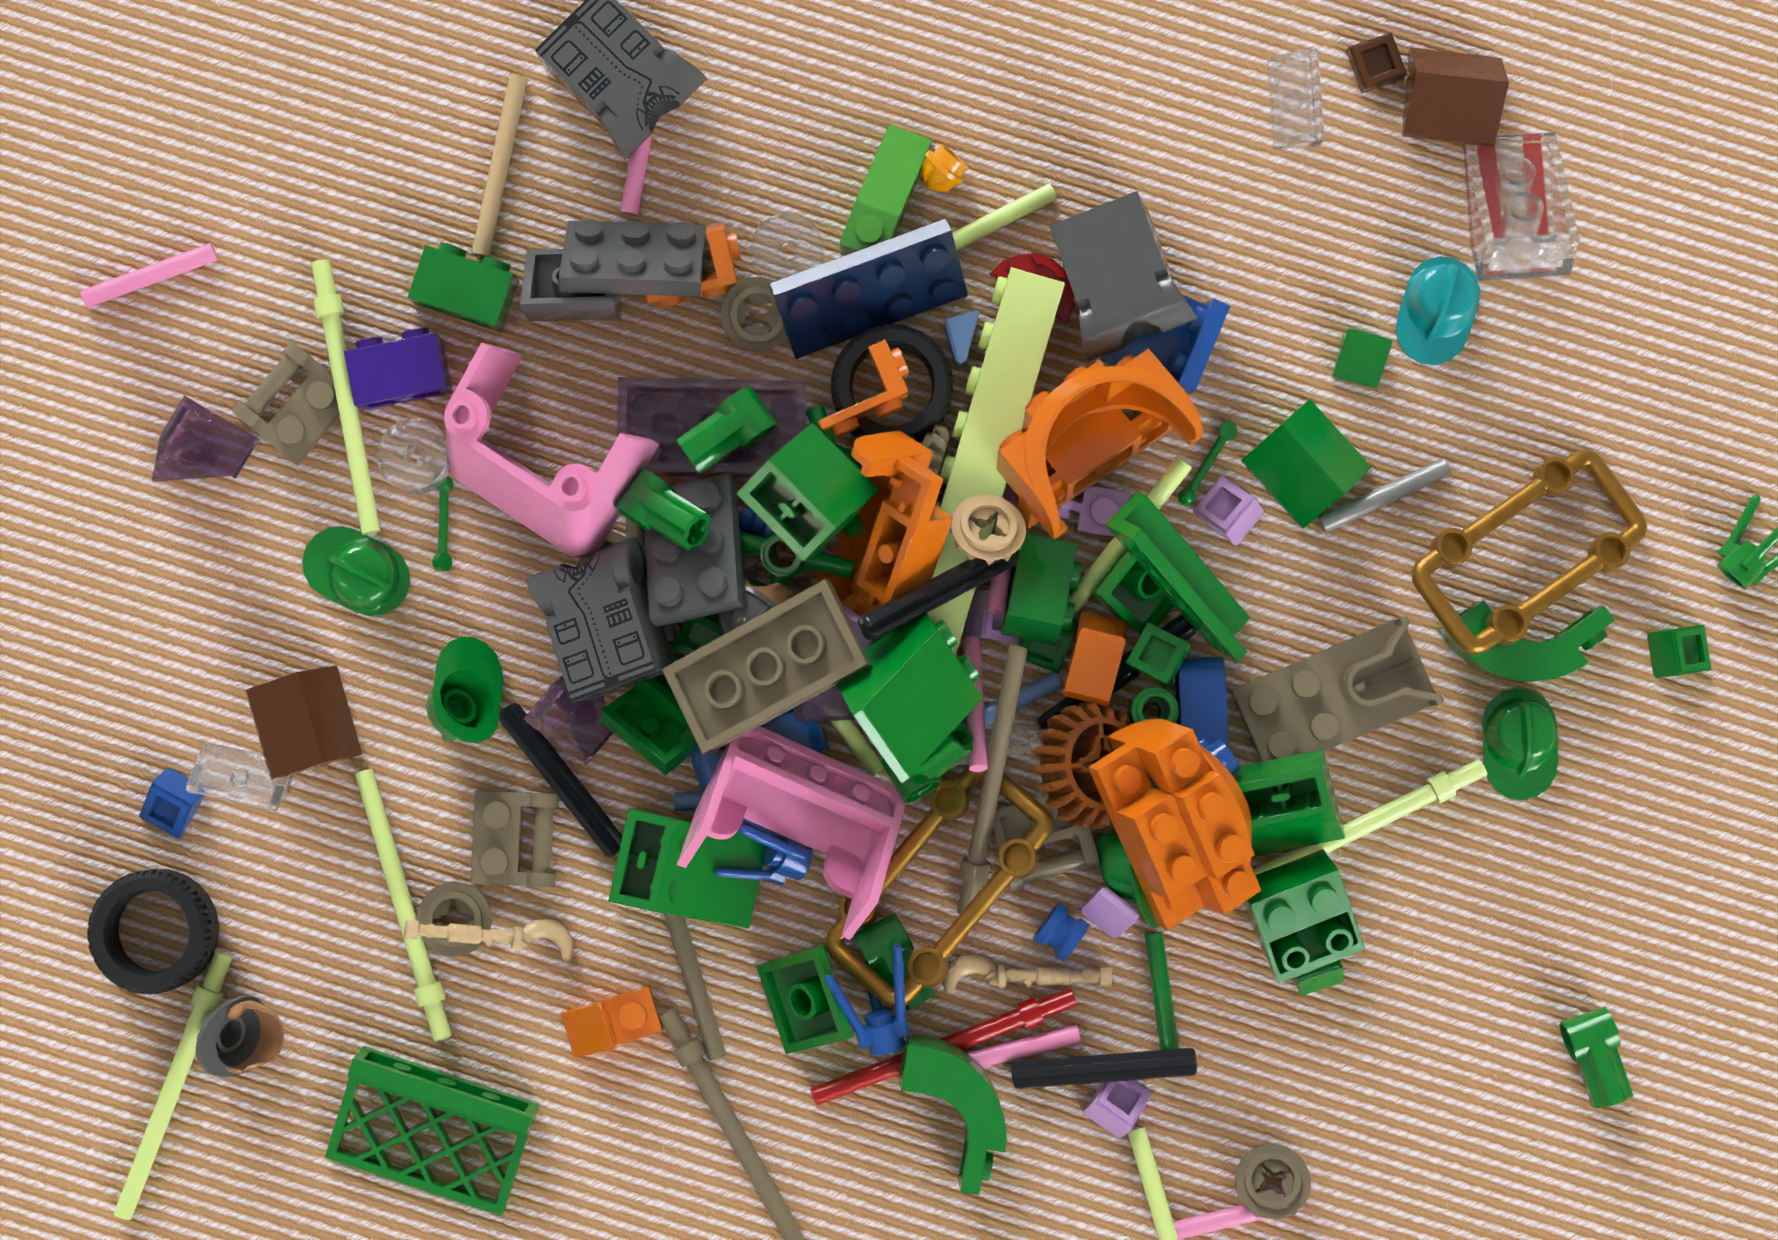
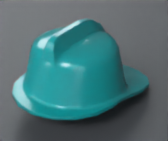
[1396,256,1480,365]

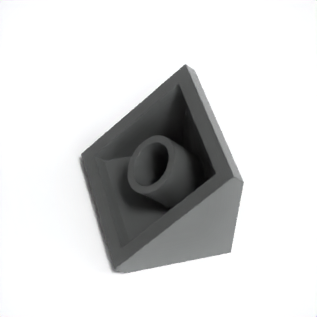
[520,249,621,322]

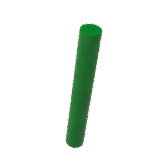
[1144,931,1179,1050]

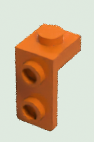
[645,222,741,308]
[818,340,910,437]

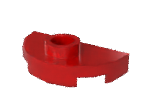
[990,253,1074,325]

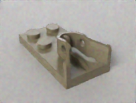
[662,579,872,755]
[1230,616,1444,762]

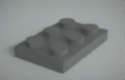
[558,220,706,297]
[645,473,745,627]

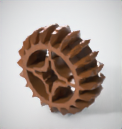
[1031,702,1152,829]

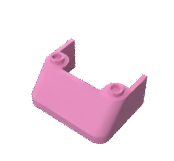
[444,343,659,557]
[677,726,905,940]

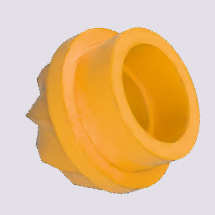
[920,144,968,192]

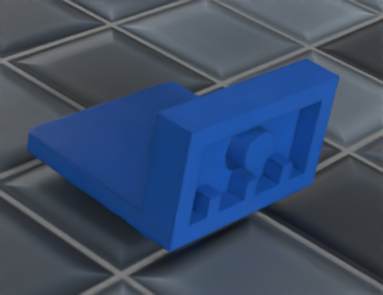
[1101,295,1230,395]

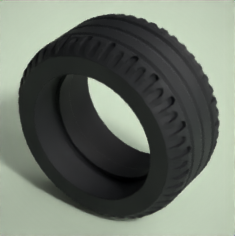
[831,324,953,443]
[87,869,219,994]

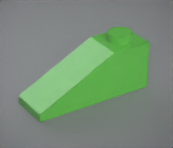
[839,124,932,255]

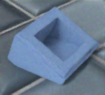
[944,310,979,369]

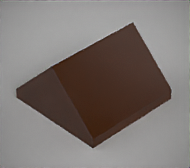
[1402,47,1509,147]
[245,666,362,780]

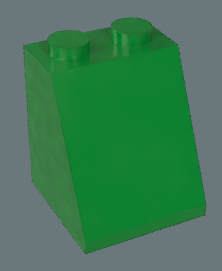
[836,613,983,783]

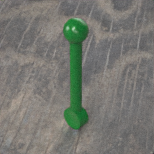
[1178,421,1237,506]
[432,475,454,572]

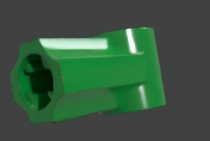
[676,385,777,474]
[614,468,712,551]
[881,723,974,803]
[854,912,935,1011]
[1559,1007,1633,1108]

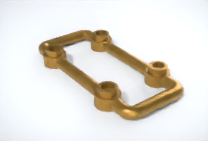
[1411,449,1647,654]
[825,765,1053,1008]

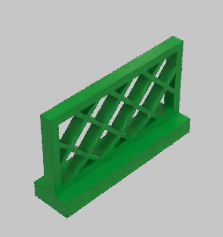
[325,1046,540,1216]

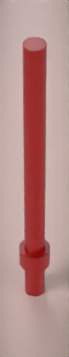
[810,988,1078,1106]

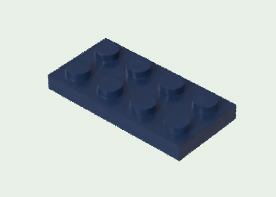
[769,219,968,359]

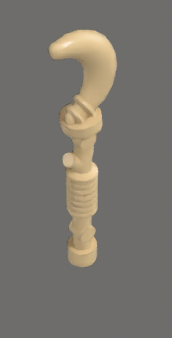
[404,919,573,961]
[943,954,1112,995]

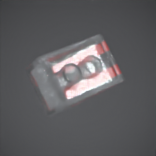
[1463,132,1580,281]

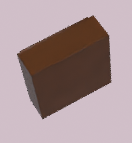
[1346,32,1407,93]

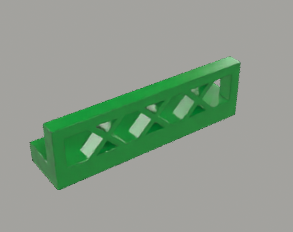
[1105,491,1250,662]

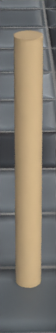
[471,74,528,257]

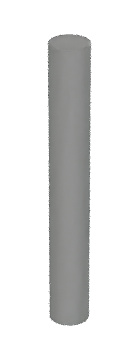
[1318,458,1451,533]

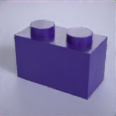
[344,328,453,411]

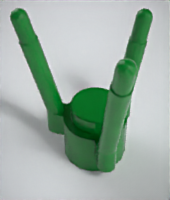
[1717,494,1778,589]

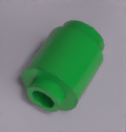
[1128,687,1179,724]

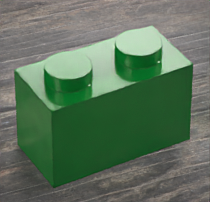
[407,242,519,333]
[1001,533,1082,646]

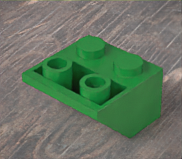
[736,423,881,562]
[1232,749,1346,857]
[1243,849,1365,984]

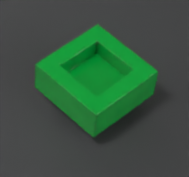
[1126,622,1191,688]

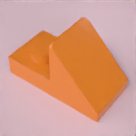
[1062,611,1126,707]
[560,985,664,1058]

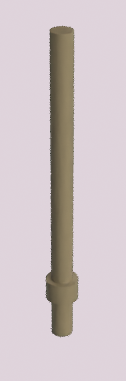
[957,645,1028,914]
[658,1007,806,1240]

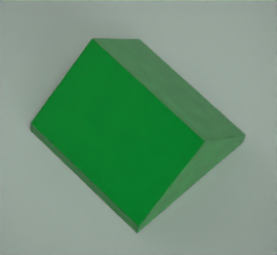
[1241,399,1371,529]
[1090,551,1175,636]
[756,942,854,1054]

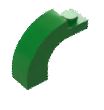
[1438,600,1615,682]
[899,1033,1007,1195]

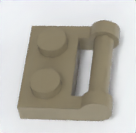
[232,341,340,465]
[471,790,559,887]
[992,794,1100,892]

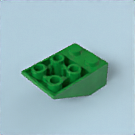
[608,808,767,929]

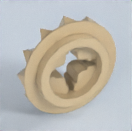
[949,495,1026,565]

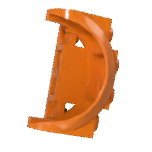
[996,348,1203,539]
[811,430,953,643]
[1088,719,1262,931]

